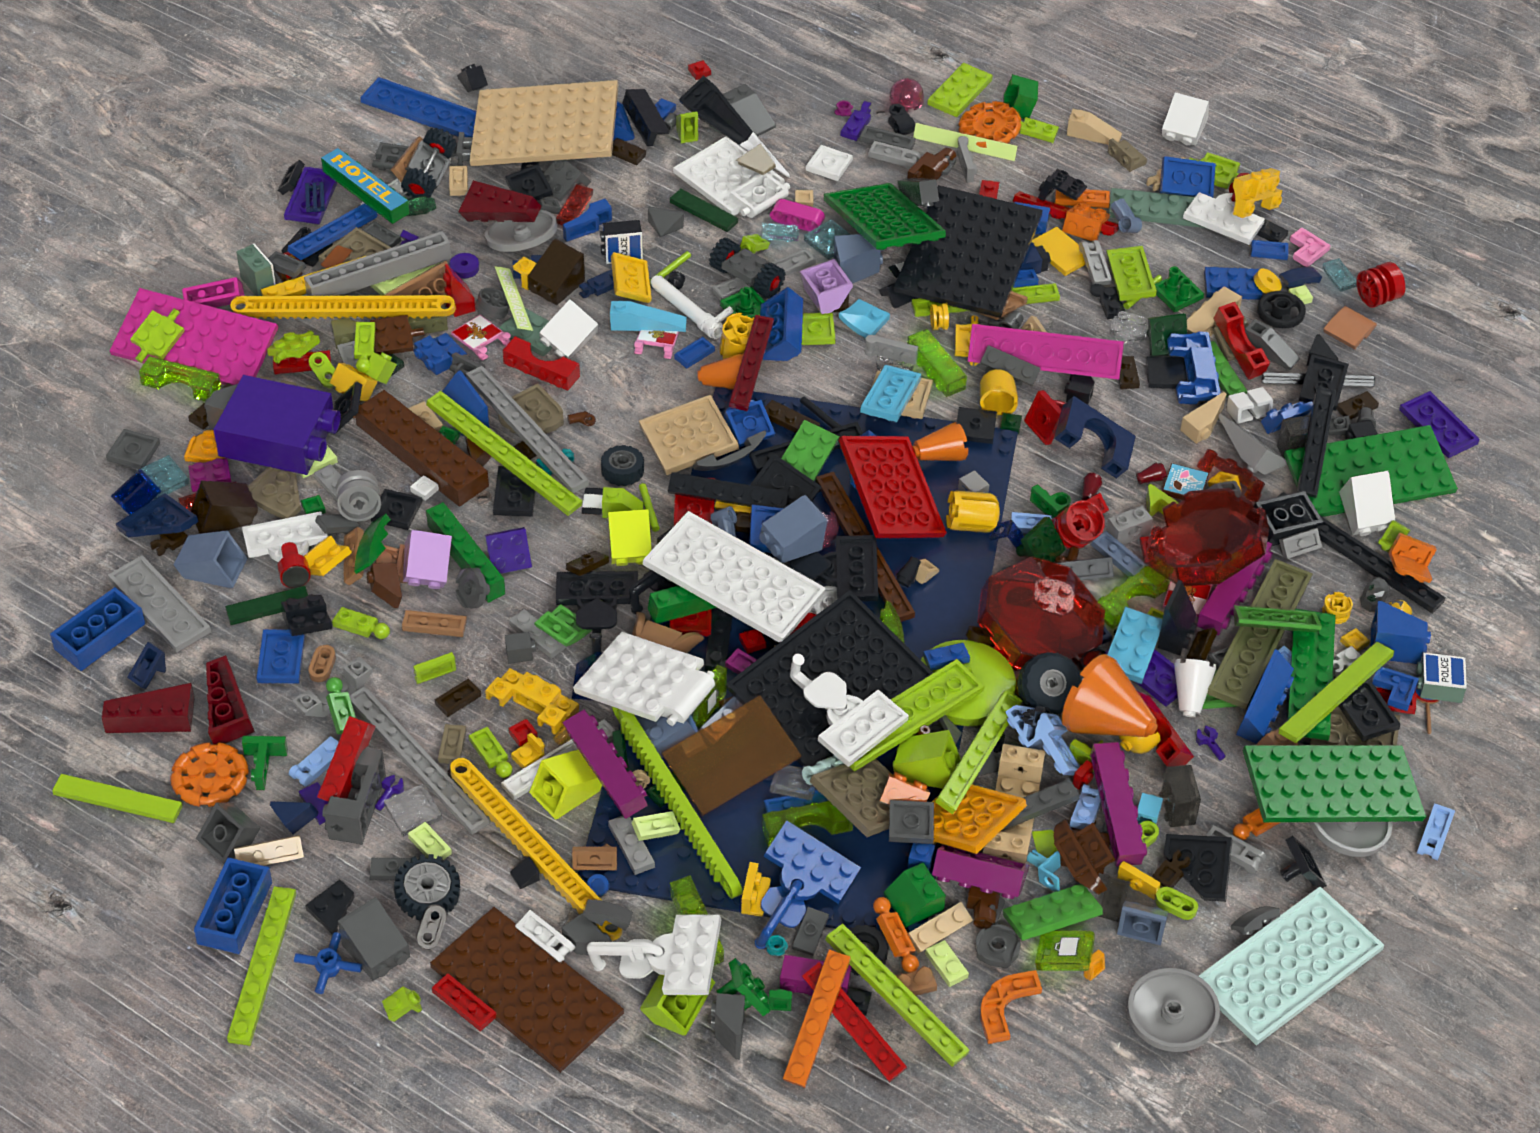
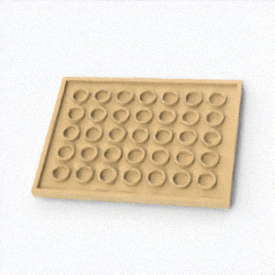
[470,80,619,166]

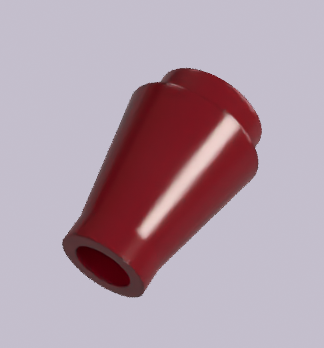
[1136,462,1167,485]
[1081,473,1102,500]

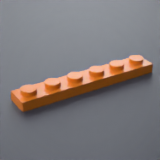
[783,950,851,1088]

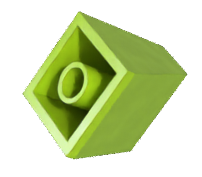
[893,730,961,789]

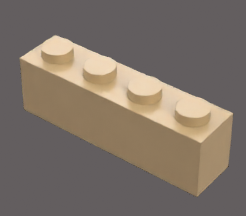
[1187,287,1242,337]

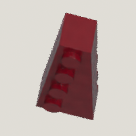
[458,180,542,222]
[206,655,255,745]
[102,683,195,733]

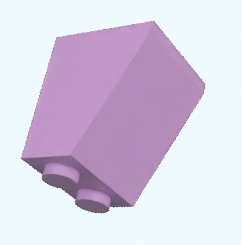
[403,530,452,589]

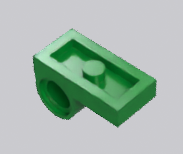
[1030,484,1071,519]

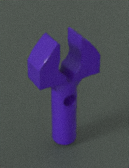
[1196,726,1226,761]
[375,775,404,811]

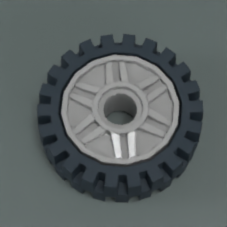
[394,854,460,921]

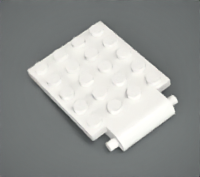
[673,136,790,218]
[573,632,715,726]

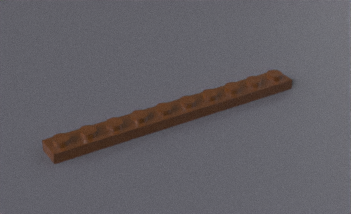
[815,472,915,623]

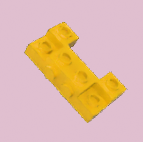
[1233,168,1283,218]
[485,668,579,734]

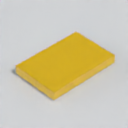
[1032,227,1086,276]
[611,252,652,303]

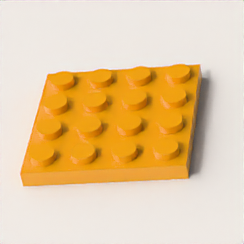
[932,784,1027,854]

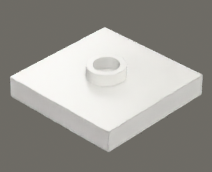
[806,145,853,181]

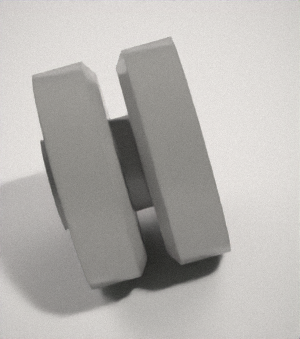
[335,470,381,522]

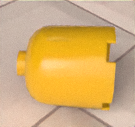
[980,369,1018,418]

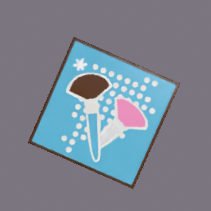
[1162,463,1209,501]

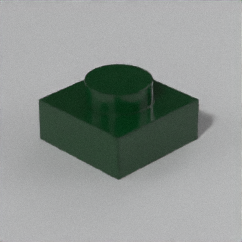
[1000,413,1022,434]

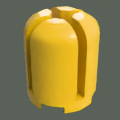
[719,313,754,359]
[946,490,1000,533]

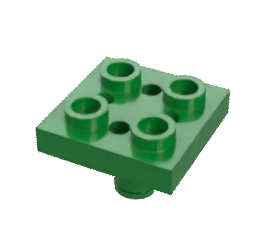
[720,287,765,319]

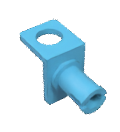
[1027,850,1061,892]

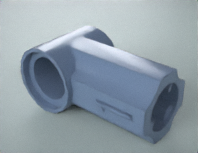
[1110,199,1142,233]
[711,506,737,537]

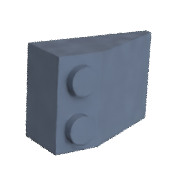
[634,714,696,758]

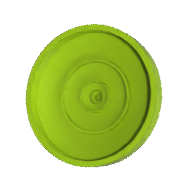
[921,640,1016,726]

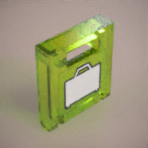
[693,664,727,728]
[1035,931,1095,971]

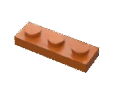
[1055,189,1110,208]

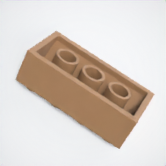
[381,261,448,305]

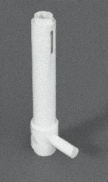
[651,275,734,339]

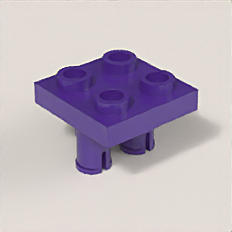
[485,527,532,574]

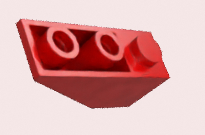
[443,264,476,317]

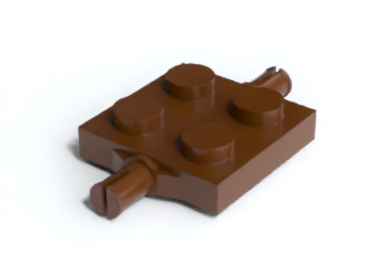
[370,315,424,355]

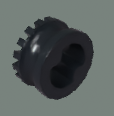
[667,271,685,289]

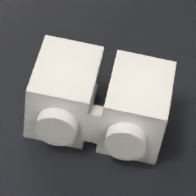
[1227,387,1273,424]

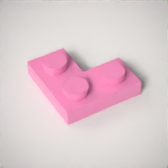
[1290,228,1331,267]

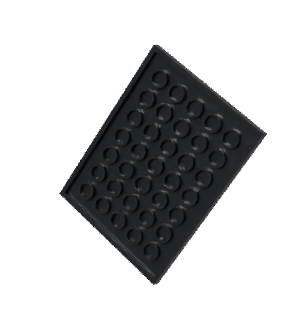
[894,185,1043,318]
[726,590,933,768]

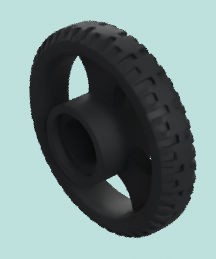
[1257,291,1306,329]

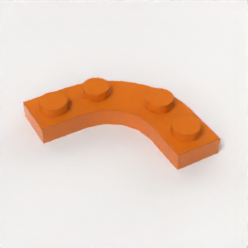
[980,970,1042,1044]

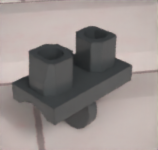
[451,132,473,166]
[449,352,485,377]

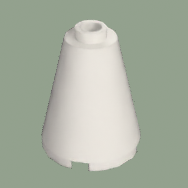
[1174,659,1216,717]

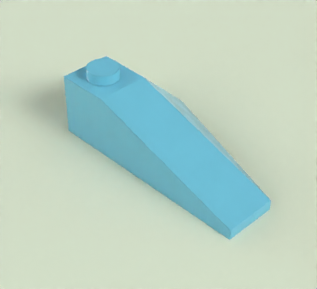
[610,301,687,332]

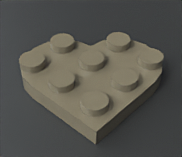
[498,383,564,434]

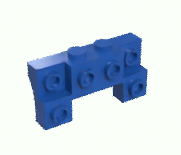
[1167,332,1221,405]

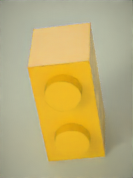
[330,363,378,401]

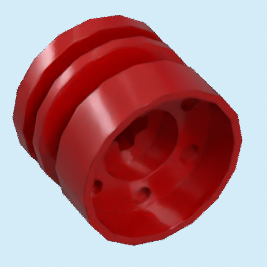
[1356,261,1406,308]
[1053,500,1105,549]

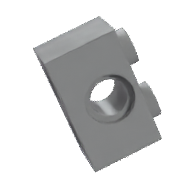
[1106,505,1153,545]

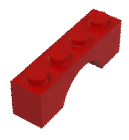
[1213,302,1270,380]
[503,336,580,391]
[1138,692,1194,771]
[317,716,376,802]

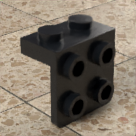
[1038,168,1087,201]

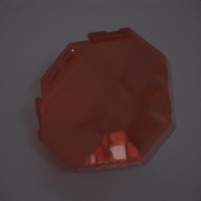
[1144,488,1269,586]
[977,556,1105,669]

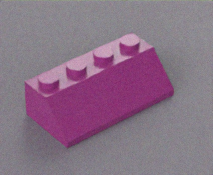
[932,844,1029,899]

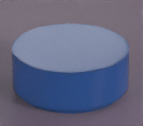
[587,874,610,897]

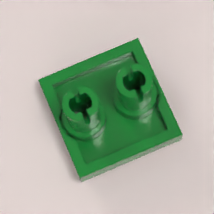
[1155,266,1204,312]
[716,958,770,1016]

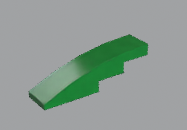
[354,514,391,574]

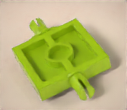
[1189,152,1240,189]
[130,308,185,363]
[267,330,320,363]

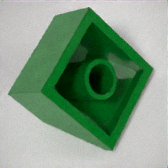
[884,863,946,927]

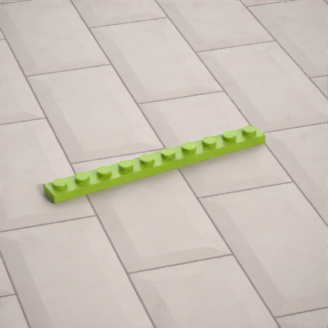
[426,390,582,516]

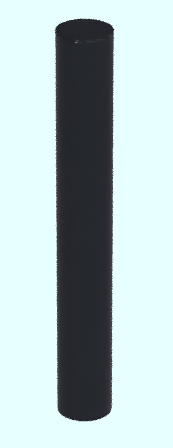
[800,396,841,429]

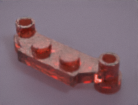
[1197,449,1265,502]

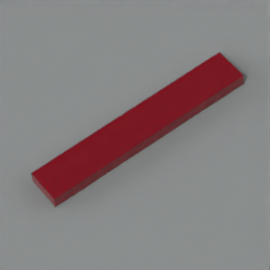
[729,315,774,411]

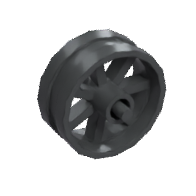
[475,288,510,319]

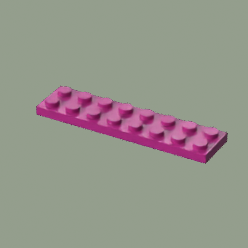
[968,324,1124,380]

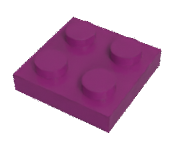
[188,458,232,492]

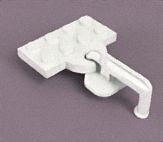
[790,654,909,767]
[587,915,721,995]

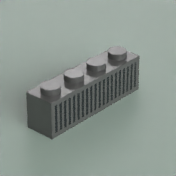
[897,178,939,207]

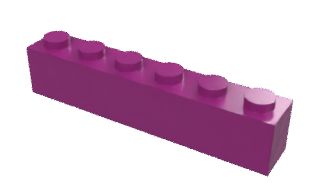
[1197,534,1273,636]
[562,709,648,819]
[1090,742,1147,867]

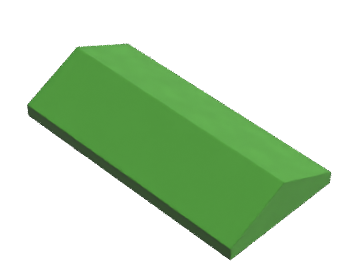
[1234,605,1322,632]

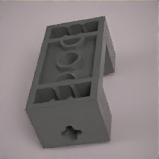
[322,747,386,845]

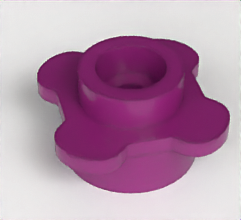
[834,100,853,117]

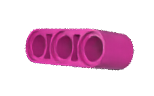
[770,199,825,232]

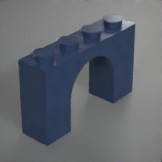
[1054,396,1136,479]

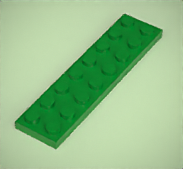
[1287,609,1336,741]

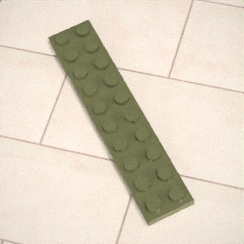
[1207,559,1313,710]

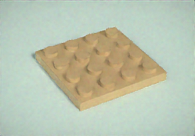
[639,395,739,475]

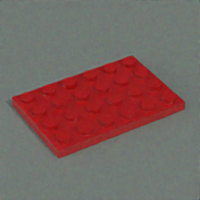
[838,436,947,538]

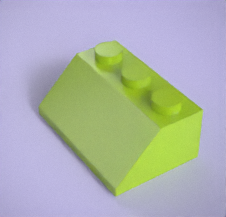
[640,974,716,1036]

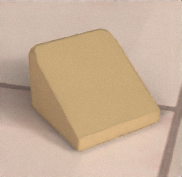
[916,559,939,584]

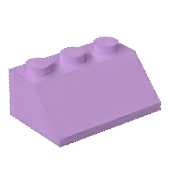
[800,259,853,314]

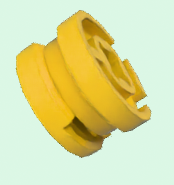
[930,303,949,330]
[1322,592,1353,624]

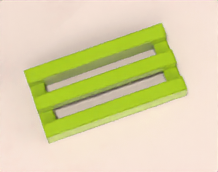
[413,652,456,684]

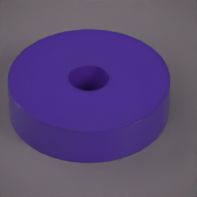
[449,253,479,279]

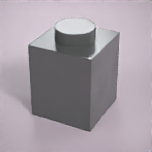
[505,632,536,664]

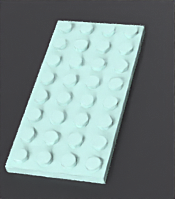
[1199,887,1384,1046]

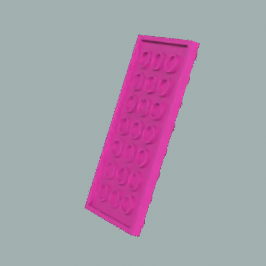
[110,288,278,385]

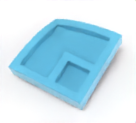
[839,299,890,339]

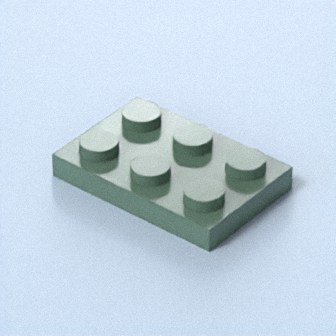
[499,308,552,357]

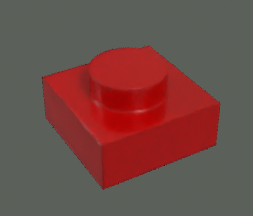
[688,60,711,80]
[739,629,766,654]
[508,719,538,747]
[1073,760,1094,790]

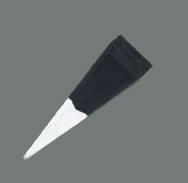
[679,76,790,178]

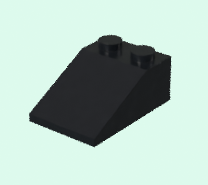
[1247,491,1323,546]
[1157,580,1198,656]

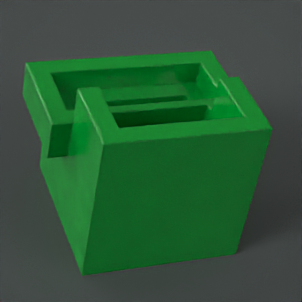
[1003,74,1039,119]

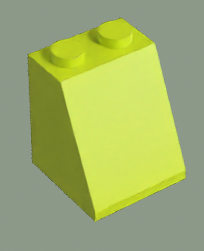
[608,509,652,566]
[529,749,602,820]

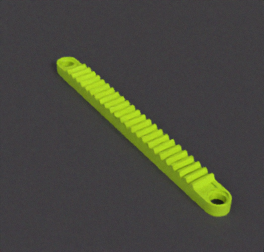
[612,707,743,899]

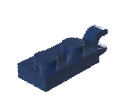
[579,269,614,298]

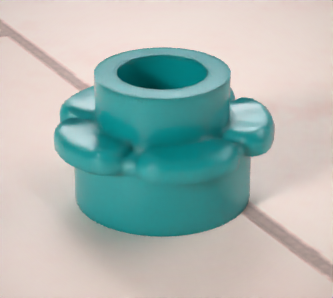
[766,935,788,956]

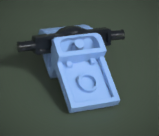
[1006,705,1080,775]

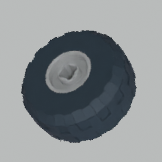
[1017,652,1082,715]

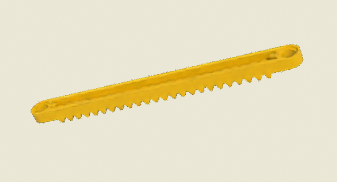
[230,295,456,319]
[450,758,623,941]

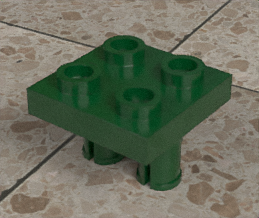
[1147,313,1187,356]
[1016,517,1066,573]

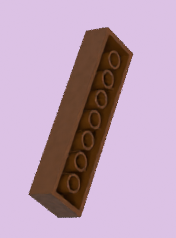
[355,390,489,507]

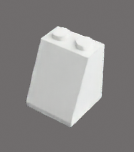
[1162,93,1209,146]
[539,299,598,359]
[1339,471,1395,536]

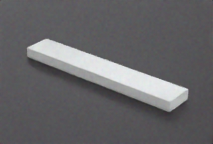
[501,719,615,800]

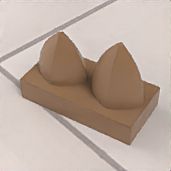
[572,844,617,870]
[896,966,937,996]

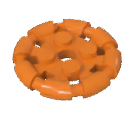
[959,101,1021,148]
[170,742,249,807]

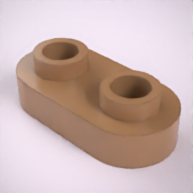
[308,645,336,682]

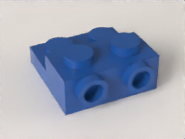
[413,333,467,375]
[723,400,776,447]
[1261,401,1313,434]

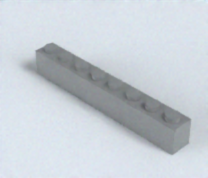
[304,231,451,296]

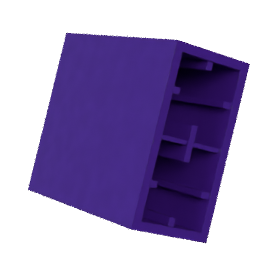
[213,375,341,475]

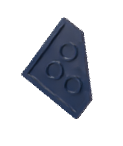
[116,493,199,538]

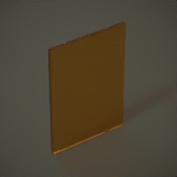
[662,696,801,815]

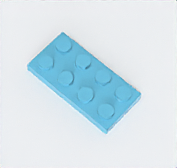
[860,365,921,422]
[1107,607,1163,684]

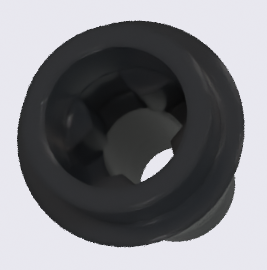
[896,556,921,588]

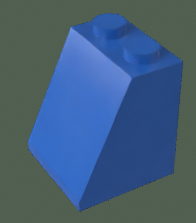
[1370,601,1431,664]

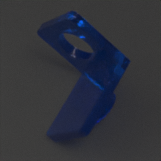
[989,520,1024,548]

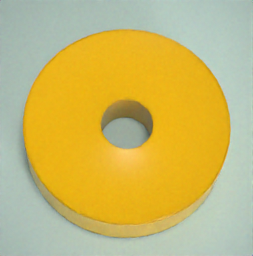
[1253,268,1282,294]

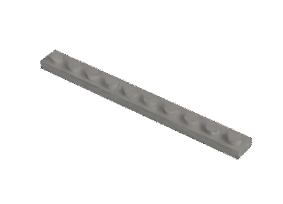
[466,366,589,493]
[349,686,490,835]

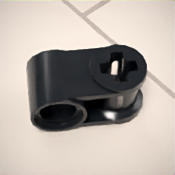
[888,104,915,135]

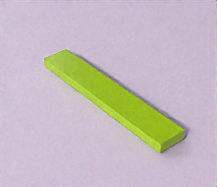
[52,774,183,823]

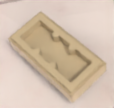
[408,401,443,432]

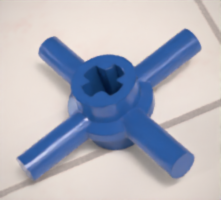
[294,932,363,994]

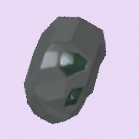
[1360,577,1389,612]

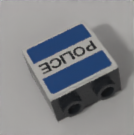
[600,220,643,264]

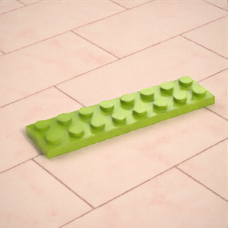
[849,659,984,772]

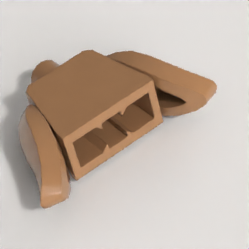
[632,612,704,653]

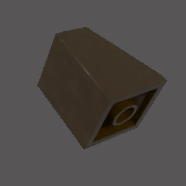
[528,239,585,305]
[191,480,258,534]

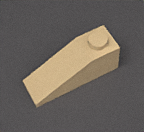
[1067,109,1122,145]
[1180,392,1227,444]

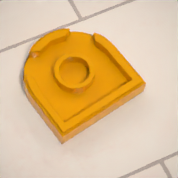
[184,430,224,463]

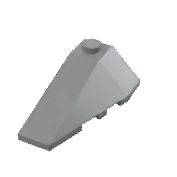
[1218,413,1287,475]

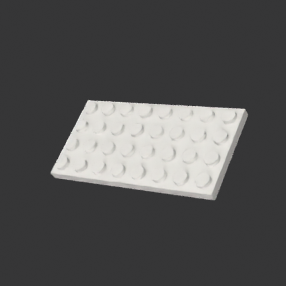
[643,511,826,643]

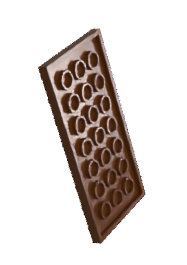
[430,907,624,1073]

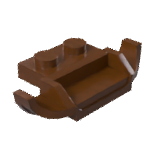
[1053,818,1116,895]

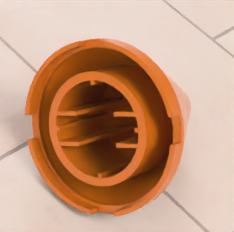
[1062,654,1158,737]

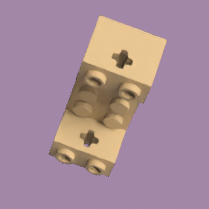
[983,744,1045,864]

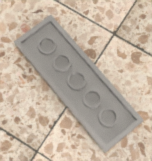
[108,555,211,653]

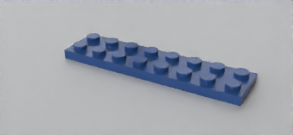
[360,77,477,138]

